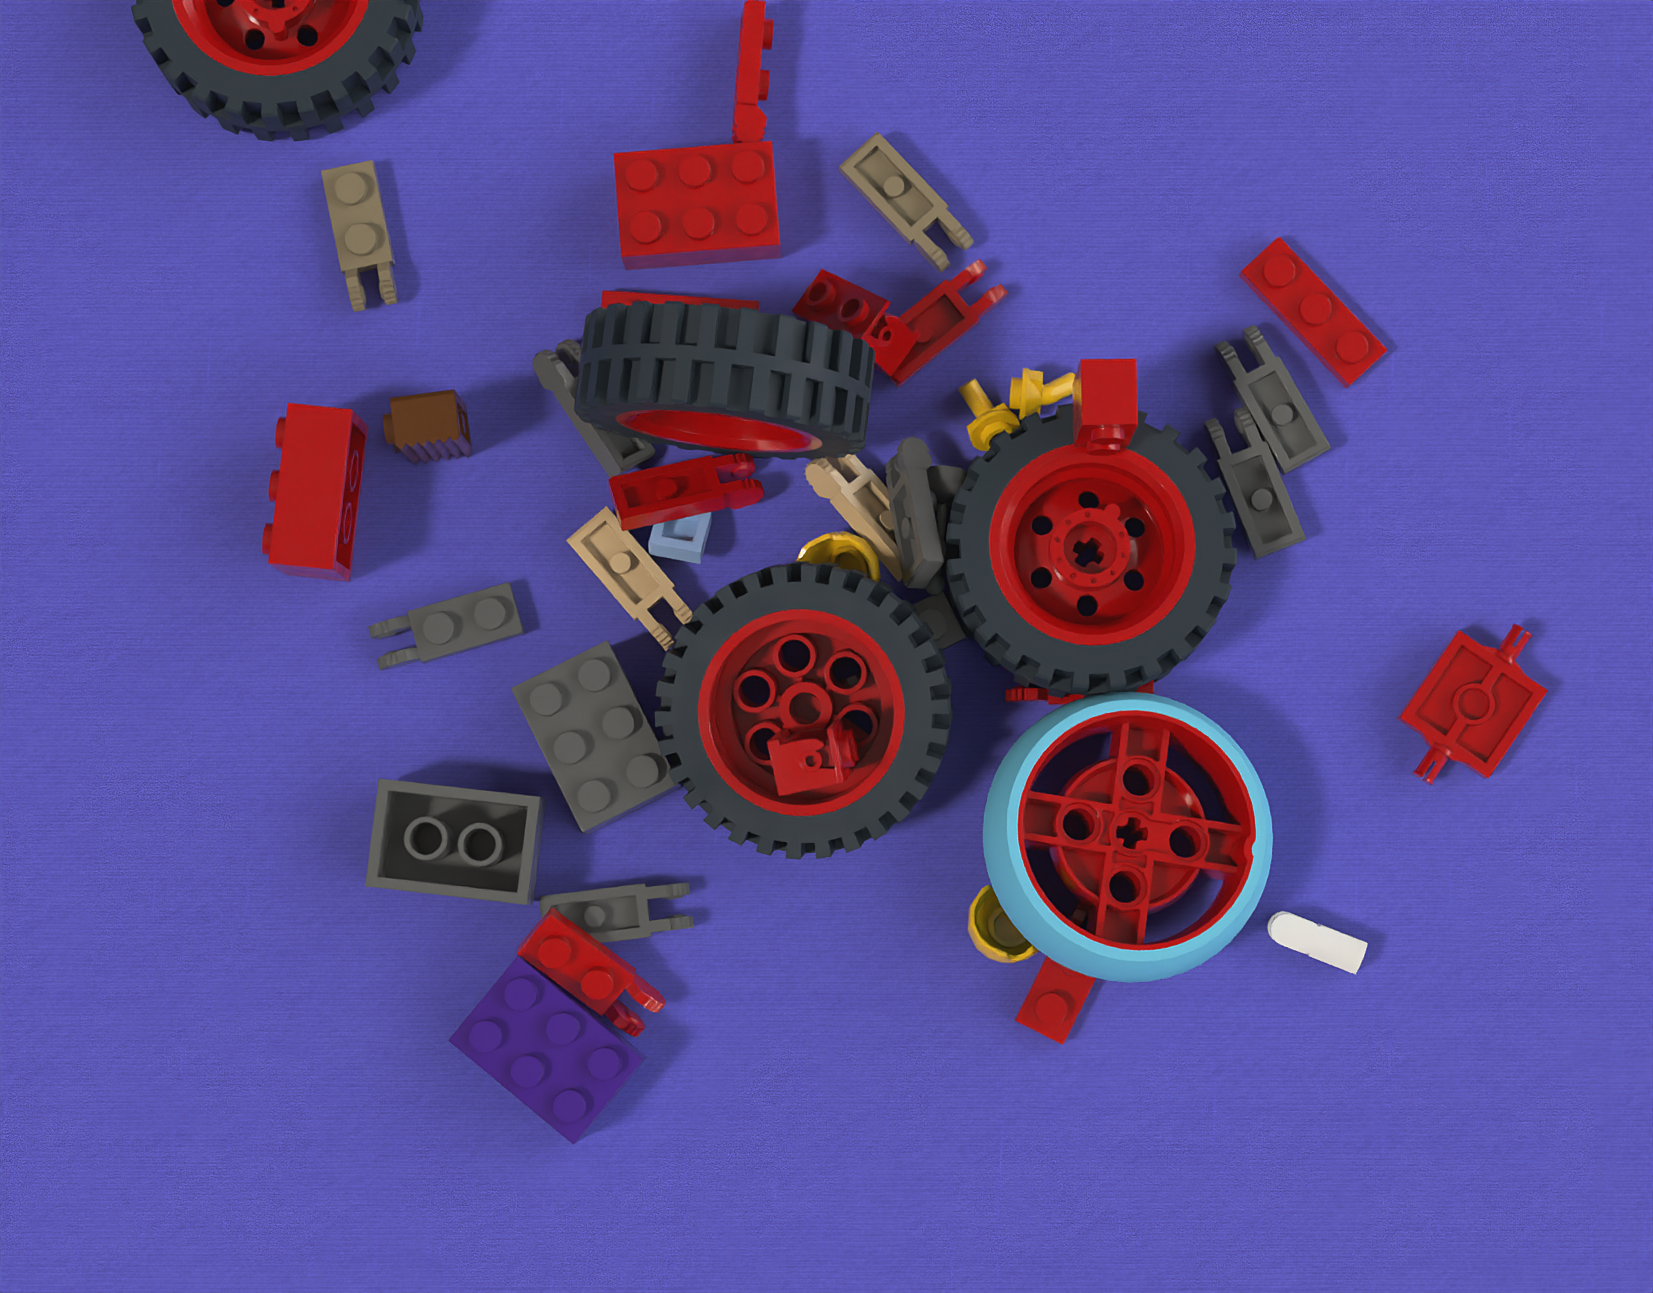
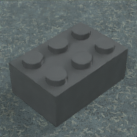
[511,640,682,835]
[365,778,546,905]

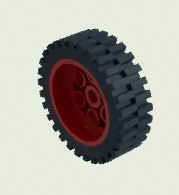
[655,561,953,859]

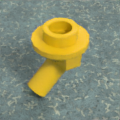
[1009,368,1075,420]
[958,378,1020,451]

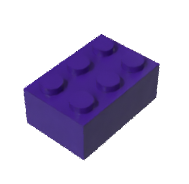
[448,956,647,1145]

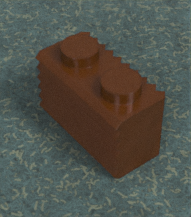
[383,389,473,465]

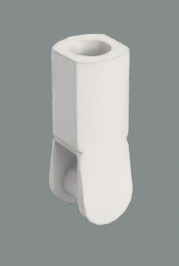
[1267,911,1368,975]

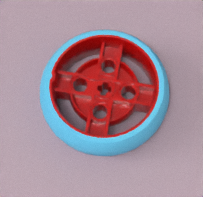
[983,692,1273,983]

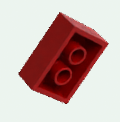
[613,141,781,270]
[262,403,369,582]

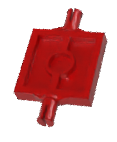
[1396,624,1548,785]

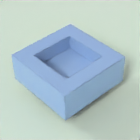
[648,512,712,564]

